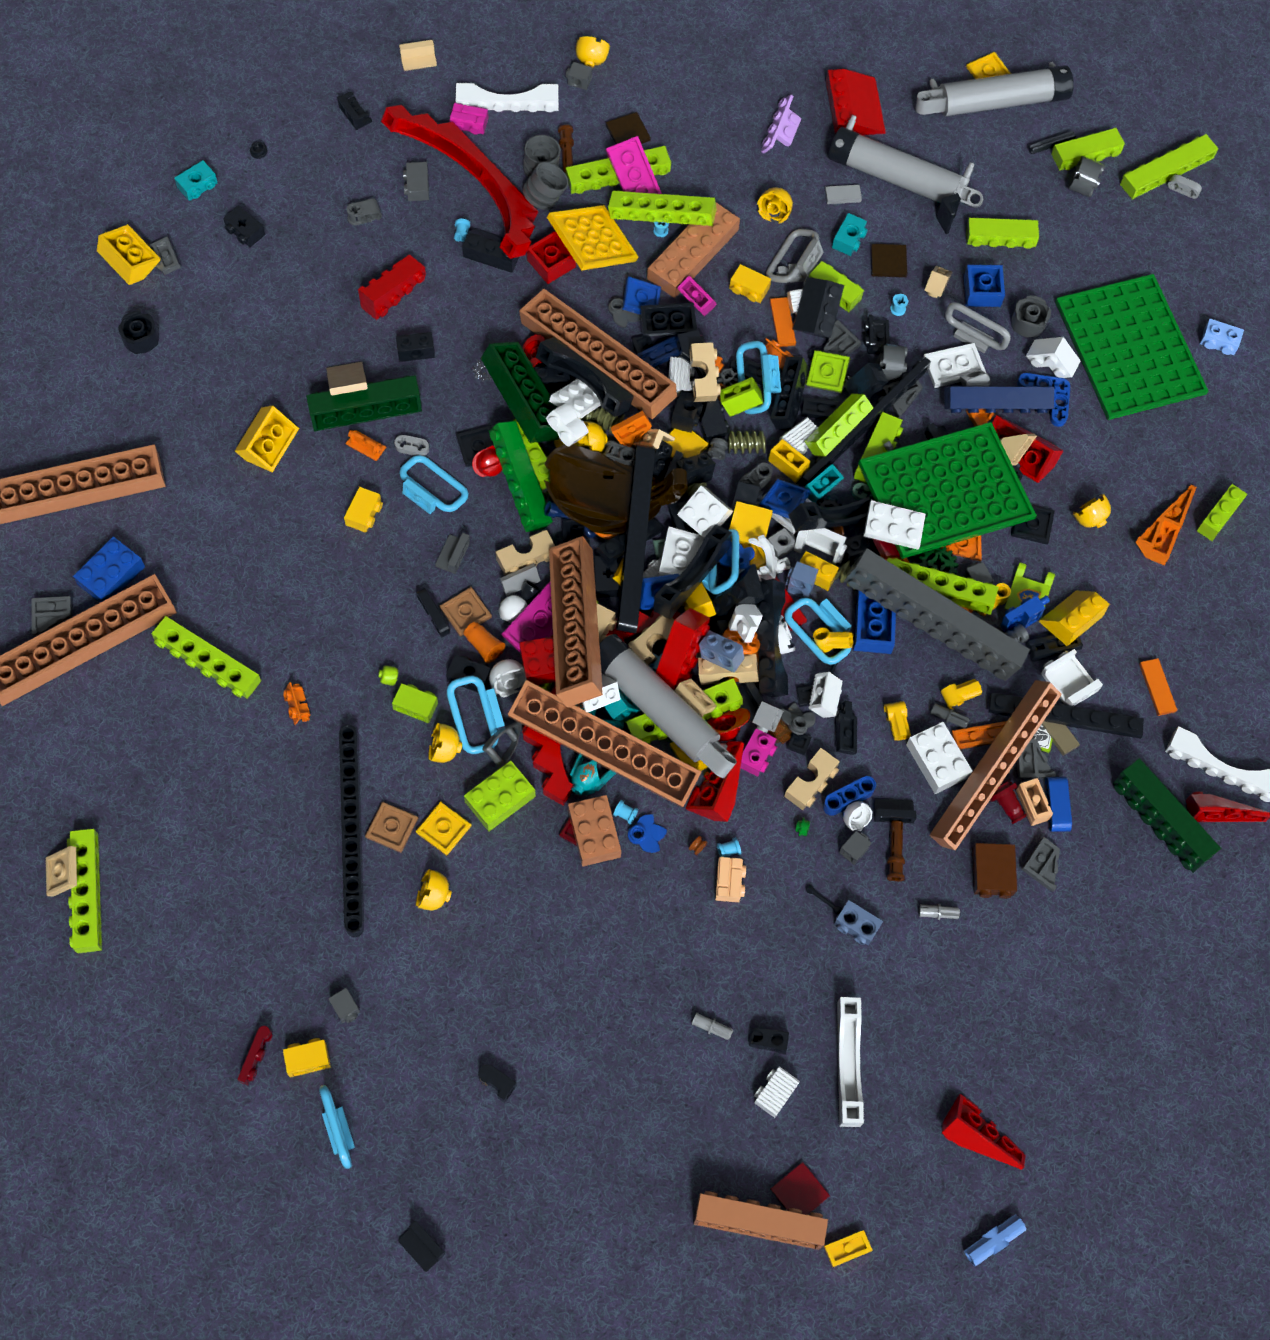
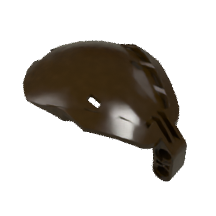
[544,444,688,535]

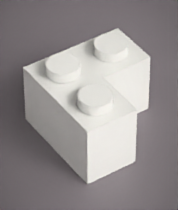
[1026,337,1080,378]

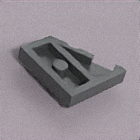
[148,237,181,275]
[823,320,861,356]
[882,380,923,418]
[32,596,72,635]
[1016,739,1056,778]
[1021,837,1060,892]

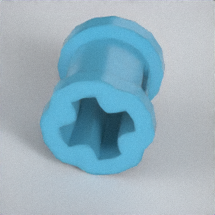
[454,219,470,242]
[653,222,669,237]
[890,294,908,316]
[613,800,639,825]
[717,837,741,857]

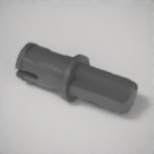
[931,703,970,728]

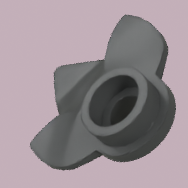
[608,298,640,328]
[781,703,816,735]

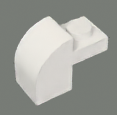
[728,604,763,643]

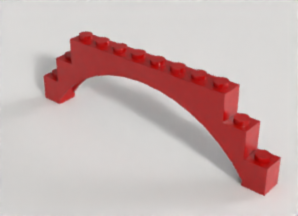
[381,105,539,259]
[522,609,681,806]

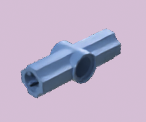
[964,1214,1027,1267]

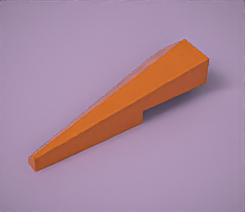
[1136,485,1197,566]

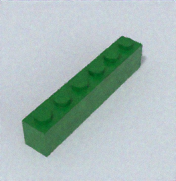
[489,421,553,532]

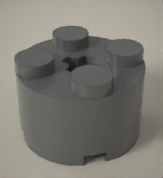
[1068,156,1105,197]
[1011,296,1051,337]
[875,343,908,381]

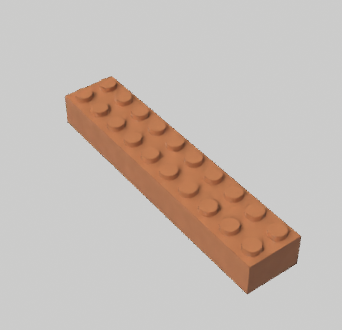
[519,289,677,420]
[0,444,166,524]
[549,536,603,708]
[0,574,177,706]
[508,680,701,808]

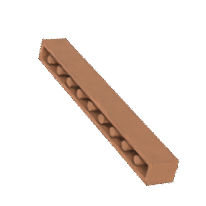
[930,680,1062,851]

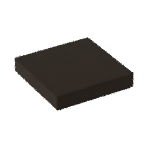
[606,112,651,144]
[871,244,907,278]

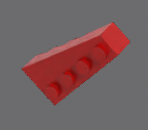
[358,254,426,320]

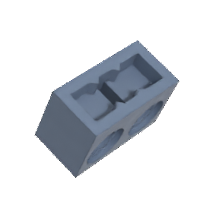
[785,561,819,598]
[699,630,744,673]
[834,900,883,946]

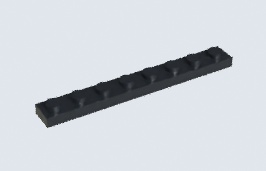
[988,693,1144,739]

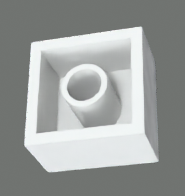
[677,486,733,538]

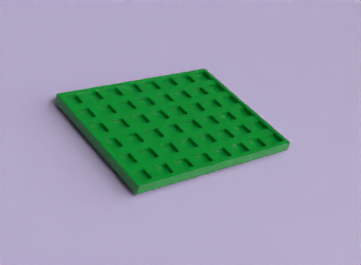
[1055,274,1208,420]

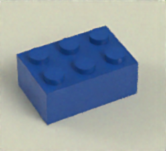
[73,536,145,603]
[853,591,896,654]

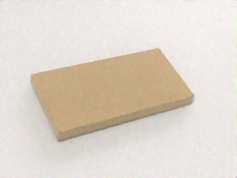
[326,362,367,395]

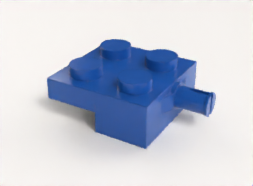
[1000,595,1050,632]

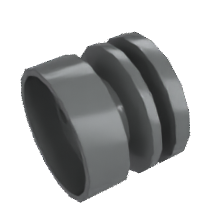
[523,135,561,178]
[523,162,568,210]

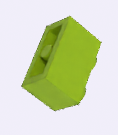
[720,377,763,417]
[392,683,438,723]

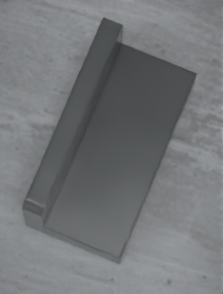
[435,533,470,574]

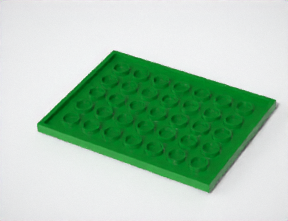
[858,422,1037,559]

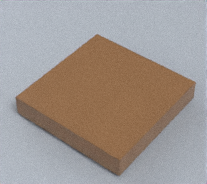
[439,587,492,637]
[365,802,419,853]

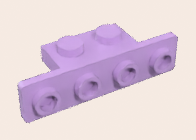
[761,94,802,153]

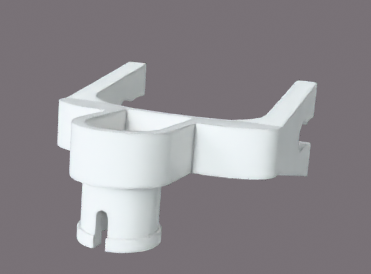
[748,535,791,580]

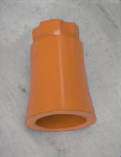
[463,622,506,663]

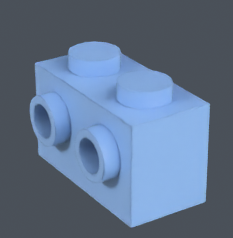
[1200,319,1244,355]

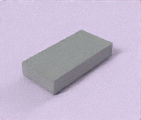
[825,185,862,204]
[500,563,540,596]

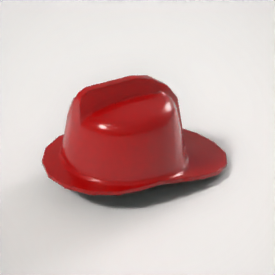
[522,334,545,367]
[472,445,502,477]
[707,708,750,741]

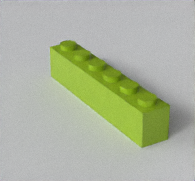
[1120,134,1218,199]

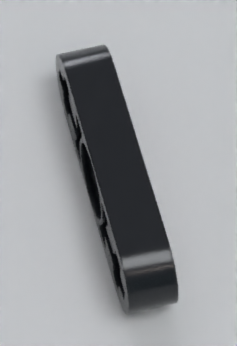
[416,588,450,638]

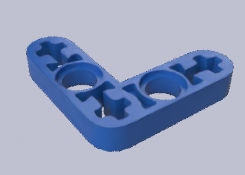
[1017,373,1070,427]

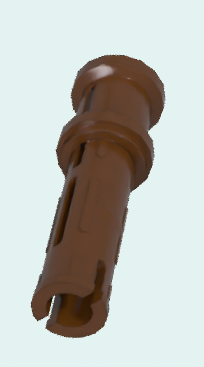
[558,125,574,174]
[887,821,905,882]

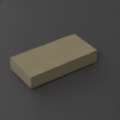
[1042,721,1080,756]

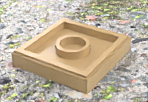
[46,846,77,896]

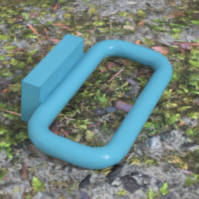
[736,341,781,414]
[399,455,468,514]
[702,529,739,594]
[784,598,851,665]
[446,675,505,754]
[319,1085,355,1169]

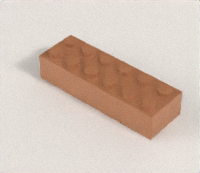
[647,203,740,298]
[694,1191,828,1250]

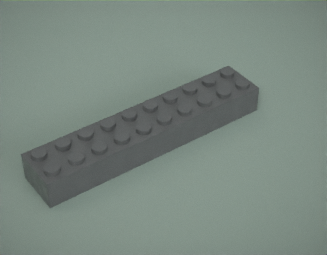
[844,549,1030,681]

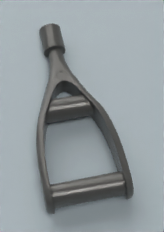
[482,721,522,769]

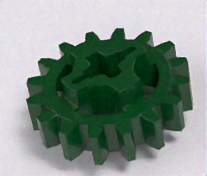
[918,546,959,585]

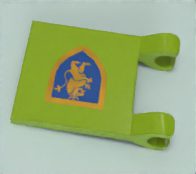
[1005,563,1055,619]

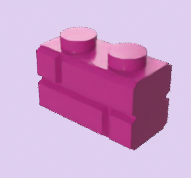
[450,103,489,134]
[677,276,717,316]

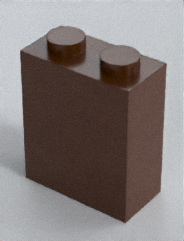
[972,843,1017,899]

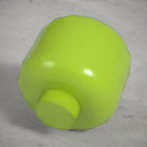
[378,665,398,686]

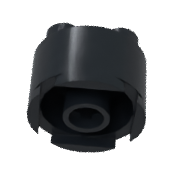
[118,311,159,354]

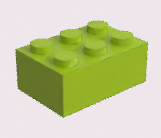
[464,761,536,831]

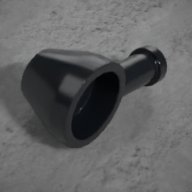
[520,581,541,602]

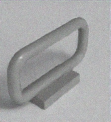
[766,229,824,283]
[945,302,1011,353]

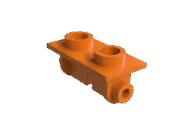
[765,338,794,371]
[346,430,386,461]
[283,682,311,725]

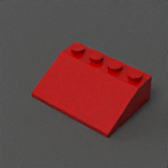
[826,69,886,135]

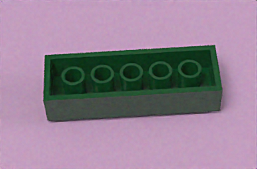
[480,342,559,443]
[306,375,422,432]
[1113,758,1222,873]

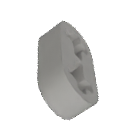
[1168,175,1202,199]
[395,435,429,456]

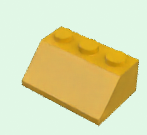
[97,225,161,285]
[235,406,299,472]
[1039,590,1110,646]

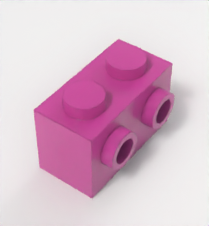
[741,729,778,777]

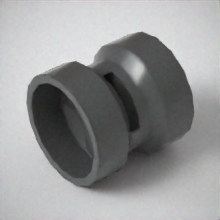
[1004,624,1029,643]

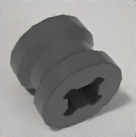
[707,438,728,460]

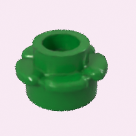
[795,818,810,837]

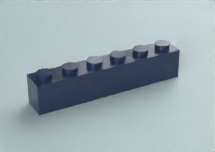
[944,387,1054,413]

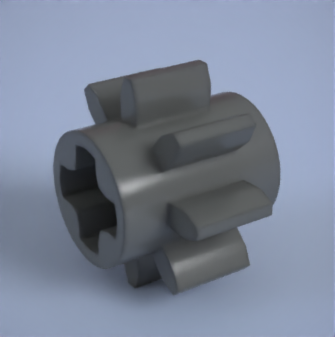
[716,368,738,387]

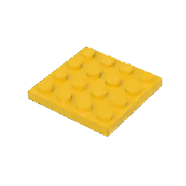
[547,205,639,270]

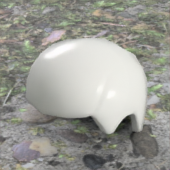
[498,595,528,624]
[843,801,872,831]

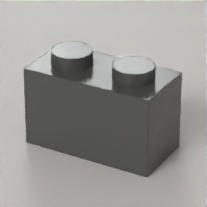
[403,162,429,201]

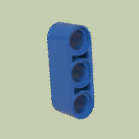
[823,776,876,816]
[1045,777,1072,832]

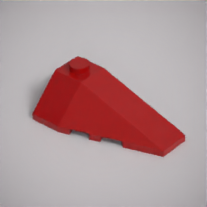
[992,415,1063,483]
[686,741,744,822]
[1186,792,1270,822]
[941,1094,1025,1170]

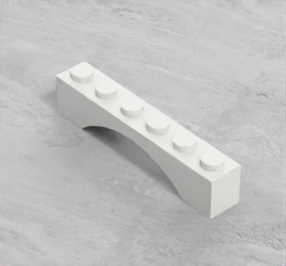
[456,83,558,112]
[1165,726,1270,802]
[837,997,864,1127]

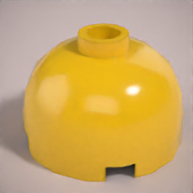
[576,36,610,68]
[757,187,793,223]
[583,421,608,453]
[1073,494,1111,528]
[428,723,462,763]
[416,869,452,911]

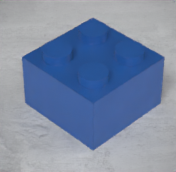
[964,265,1005,307]

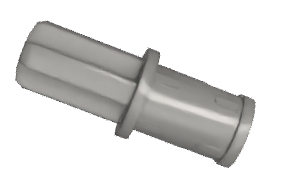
[919,904,960,920]
[692,1013,733,1040]

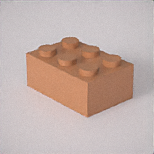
[568,795,621,867]

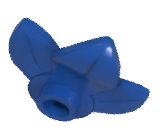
[719,542,755,569]
[628,814,667,853]

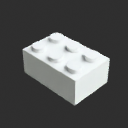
[906,722,972,794]

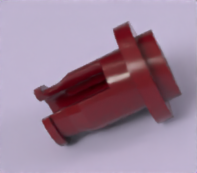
[990,779,1027,824]

